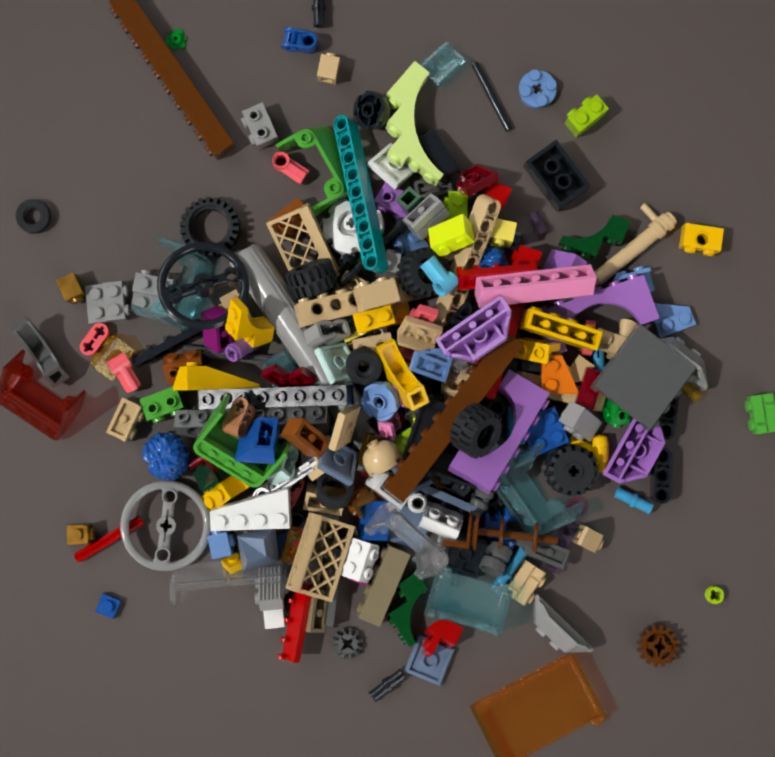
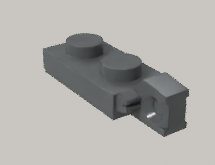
[515,540,571,570]

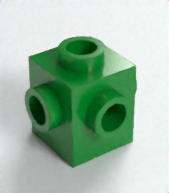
[603,398,632,428]

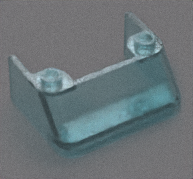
[131,237,213,330]
[496,442,585,535]

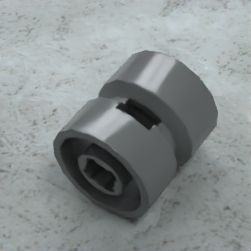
[479,541,513,577]

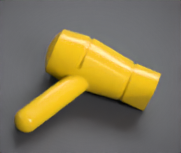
[569,435,609,473]

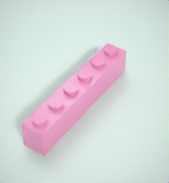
[475,264,596,308]

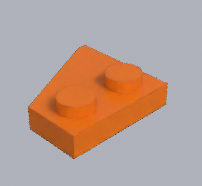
[540,354,578,394]

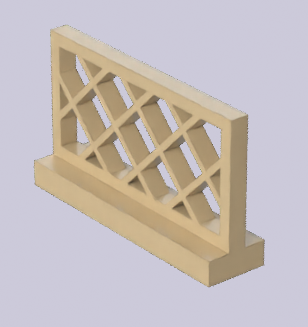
[266,203,341,277]
[285,512,355,602]

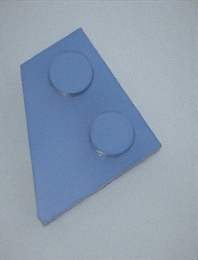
[653,303,696,338]
[408,347,453,383]

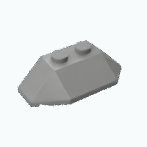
[659,337,708,391]
[533,593,594,653]

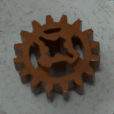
[636,624,680,667]

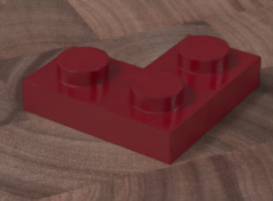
[261,364,317,387]
[574,367,601,410]

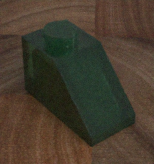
[193,462,223,493]

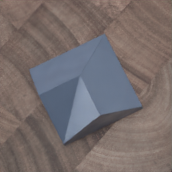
[237,529,280,572]

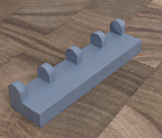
[420,486,484,517]

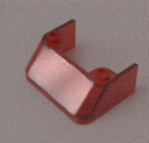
[0,349,87,440]

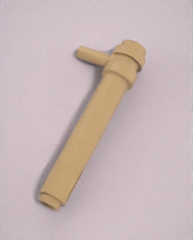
[594,203,677,287]

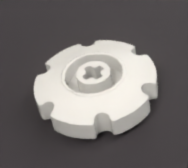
[323,198,384,257]

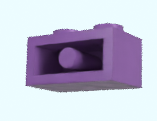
[374,182,407,220]

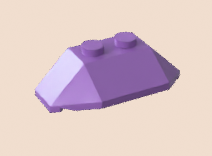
[435,295,512,362]
[603,418,665,484]

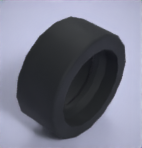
[316,473,354,510]

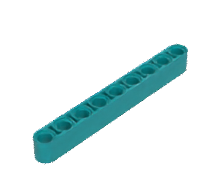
[333,115,388,274]

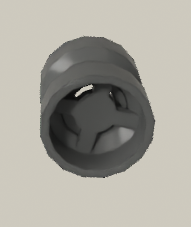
[469,488,495,511]

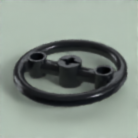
[157,242,249,330]

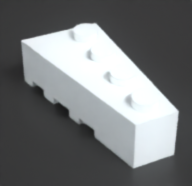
[210,486,292,531]

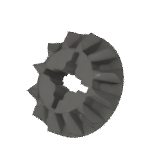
[332,627,363,659]

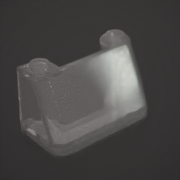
[363,503,449,580]

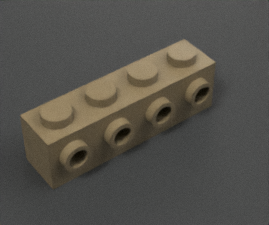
[356,544,410,627]

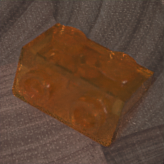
[347,486,376,519]

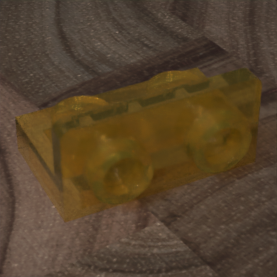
[91,334,135,381]

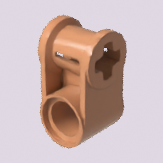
[222,397,256,438]

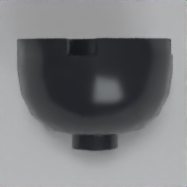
[353,90,391,130]

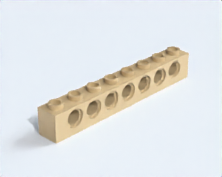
[294,271,438,328]

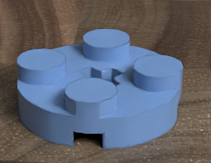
[518,69,556,109]
[361,381,401,421]

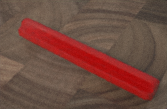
[74,516,144,562]

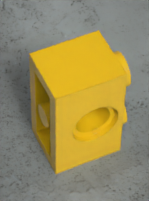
[679,223,724,256]

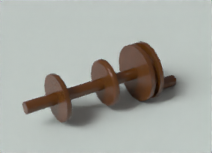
[442,510,558,554]

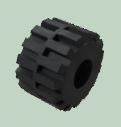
[544,446,599,497]

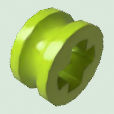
[705,586,724,604]

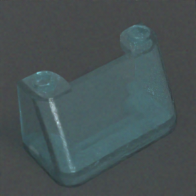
[423,566,513,637]

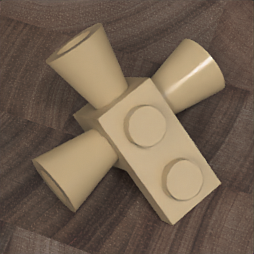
[597,319,638,359]

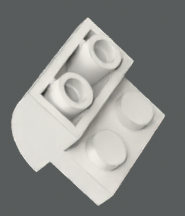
[419,501,464,539]

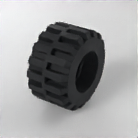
[396,247,450,298]
[285,258,338,299]
[450,403,503,459]

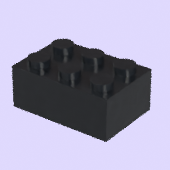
[523,139,591,212]

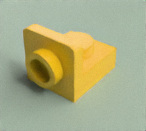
[221,543,242,574]

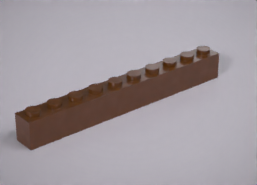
[109,0,235,160]
[384,333,523,504]

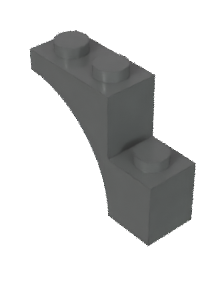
[10,316,70,388]

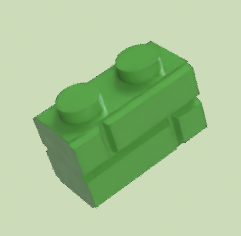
[745,393,775,435]

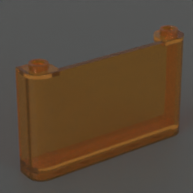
[470,652,607,757]

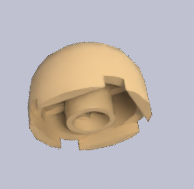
[362,439,403,477]

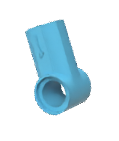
[420,256,459,297]

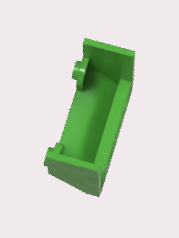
[276,126,349,216]
[193,394,291,487]

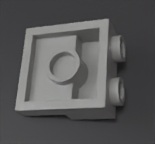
[130,270,176,319]
[85,281,130,324]

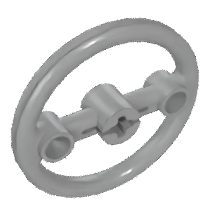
[120,480,211,571]

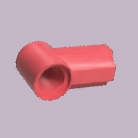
[272,152,309,185]
[107,352,141,393]

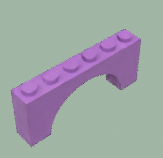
[540,273,659,354]
[448,369,550,495]

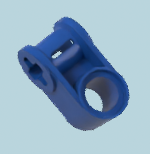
[281,27,318,54]

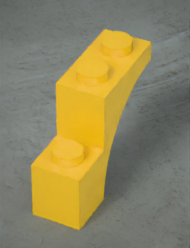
[225,297,275,348]
[352,302,411,334]
[375,339,429,411]
[202,476,250,511]

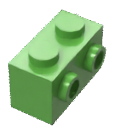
[139,387,186,423]

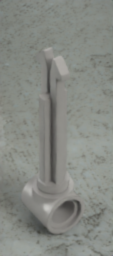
[253,461,317,496]

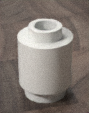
[407,494,427,513]

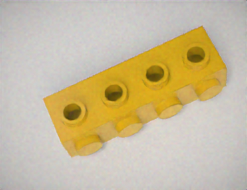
[519,306,603,351]

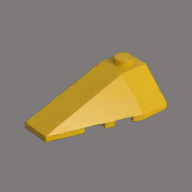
[173,362,260,391]

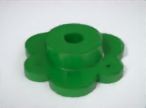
[165,29,187,50]

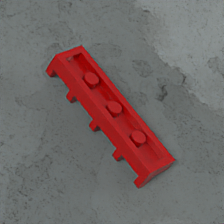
[457,260,537,290]
[277,582,314,663]

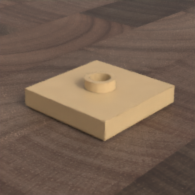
[329,404,361,451]

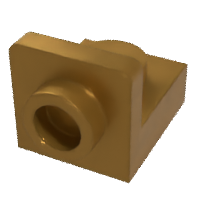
[67,524,95,545]

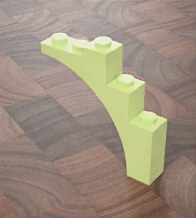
[386,61,444,186]

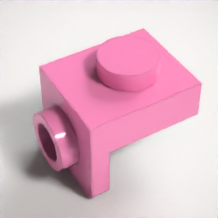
[377,411,402,442]

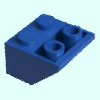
[235,417,280,464]

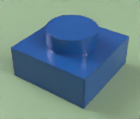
[95,593,122,619]

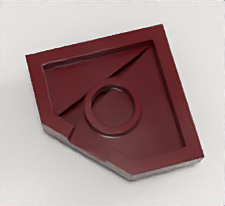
[456,164,499,197]

